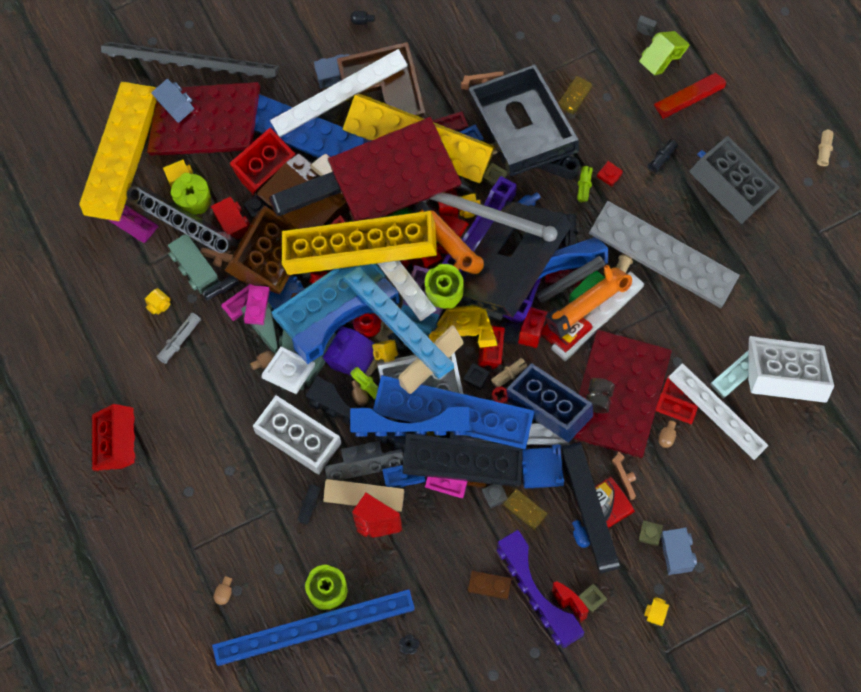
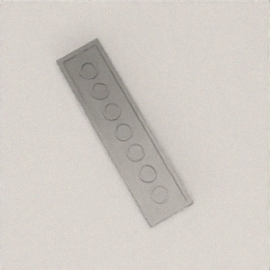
[589,201,740,308]

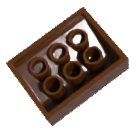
[257,154,349,229]
[225,206,296,294]

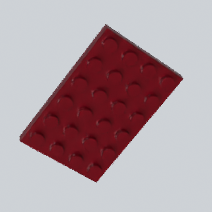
[147,82,260,156]
[327,117,462,221]
[572,330,672,458]

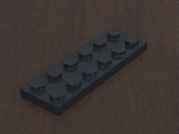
[402,433,523,487]

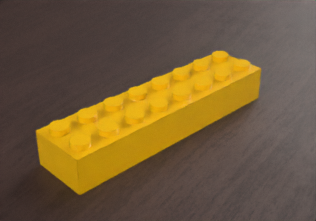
[79,82,157,221]
[343,94,495,183]
[282,211,437,275]

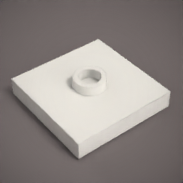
[262,347,315,394]

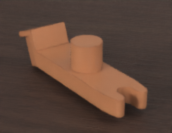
[461,72,504,90]
[200,248,233,267]
[611,452,636,500]

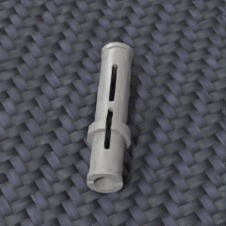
[156,313,201,364]

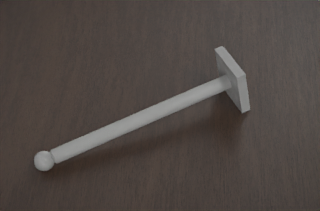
[410,192,558,242]

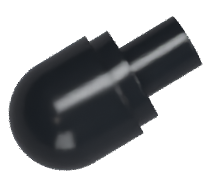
[350,10,375,25]

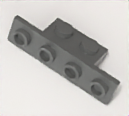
[324,441,403,481]

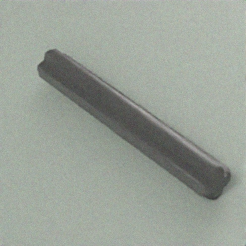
[537,256,605,303]

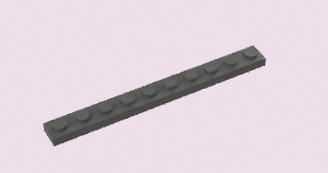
[101,41,279,79]

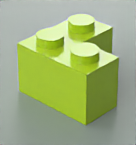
[639,31,690,75]

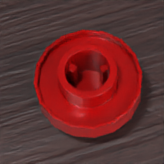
[353,313,382,338]

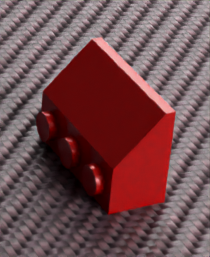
[230,128,296,195]
[92,404,135,471]
[352,492,402,538]

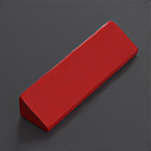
[654,73,726,119]

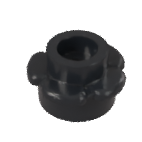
[399,635,419,655]

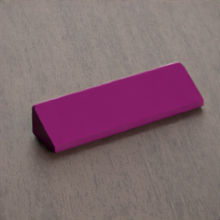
[107,205,158,243]

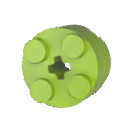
[171,173,211,215]
[425,264,464,309]
[305,565,348,610]

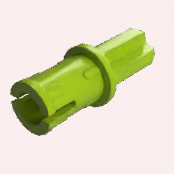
[577,166,593,203]
[350,367,378,400]

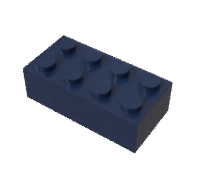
[506,363,593,443]

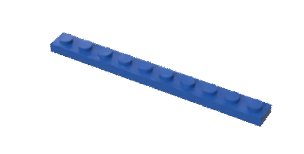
[212,590,415,666]

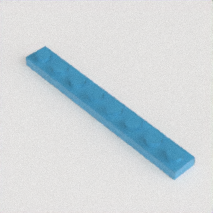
[344,267,454,379]

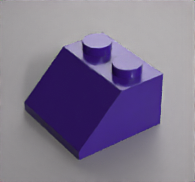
[323,326,375,376]

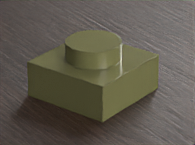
[483,163,508,186]
[638,520,663,546]
[578,584,607,614]

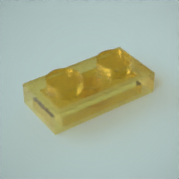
[558,76,592,115]
[504,489,547,530]

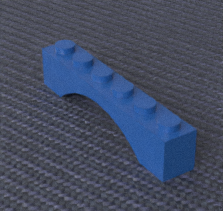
[537,237,608,280]
[292,278,400,364]
[350,407,471,437]

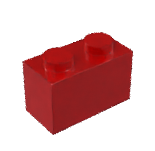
[211,197,250,240]

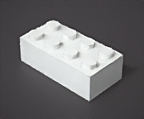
[253,396,341,475]

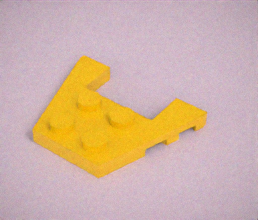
[429,306,497,347]

